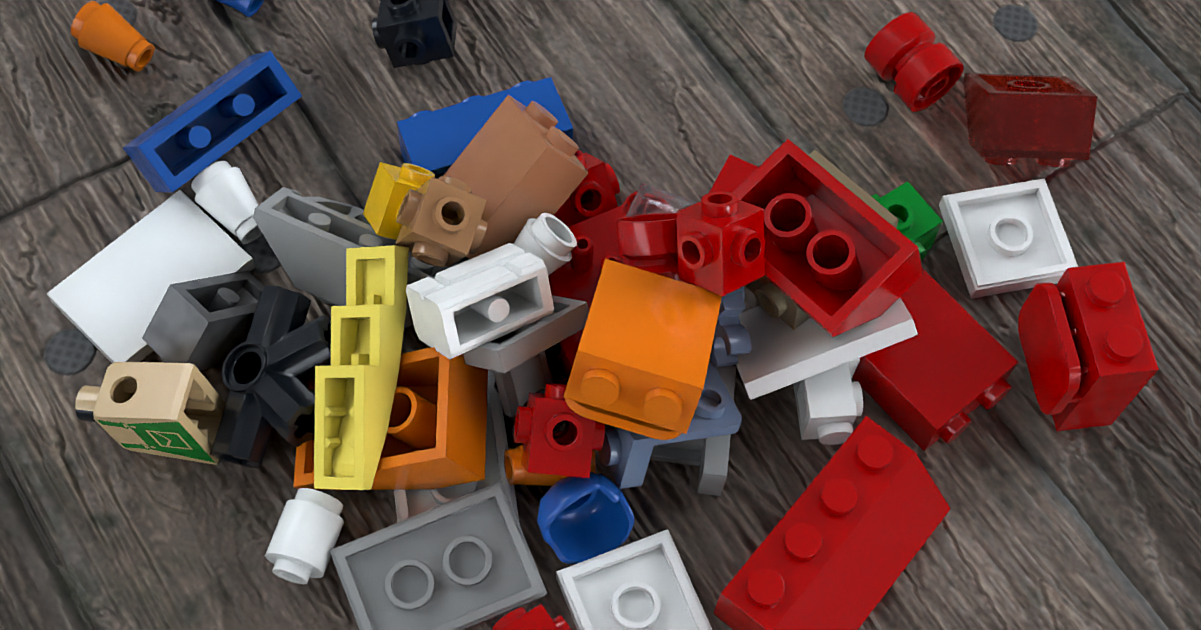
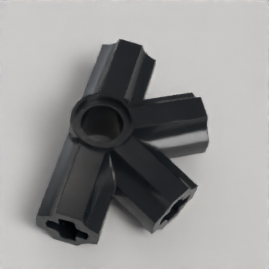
[210,286,331,469]

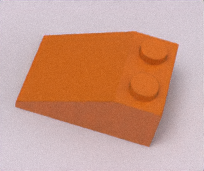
[293,347,488,491]

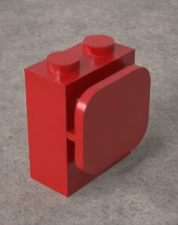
[1018,262,1159,431]

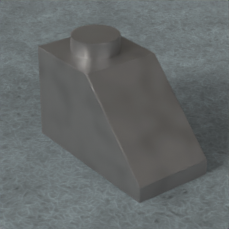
[142,270,264,370]

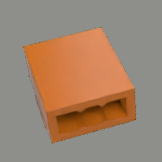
[563,259,722,440]

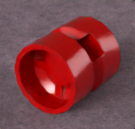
[864,12,964,112]
[616,213,696,286]

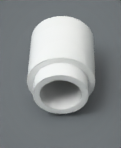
[265,488,344,585]

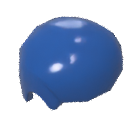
[537,471,634,564]

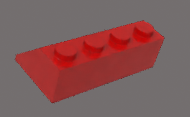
[713,416,951,630]

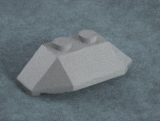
[253,187,469,328]

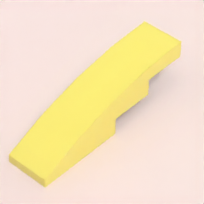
[314,245,409,490]

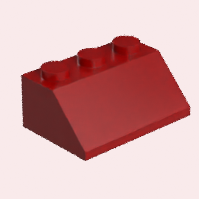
[732,139,923,337]

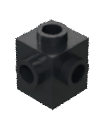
[372,0,457,68]

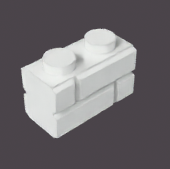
[406,243,554,359]

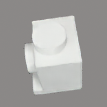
[793,358,863,445]

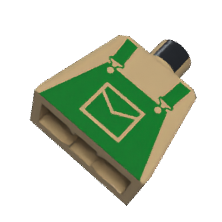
[75,362,226,465]

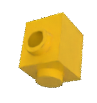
[363,162,435,240]

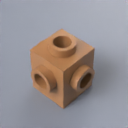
[395,176,488,267]

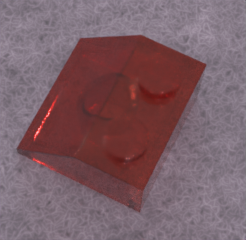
[963,73,1098,167]

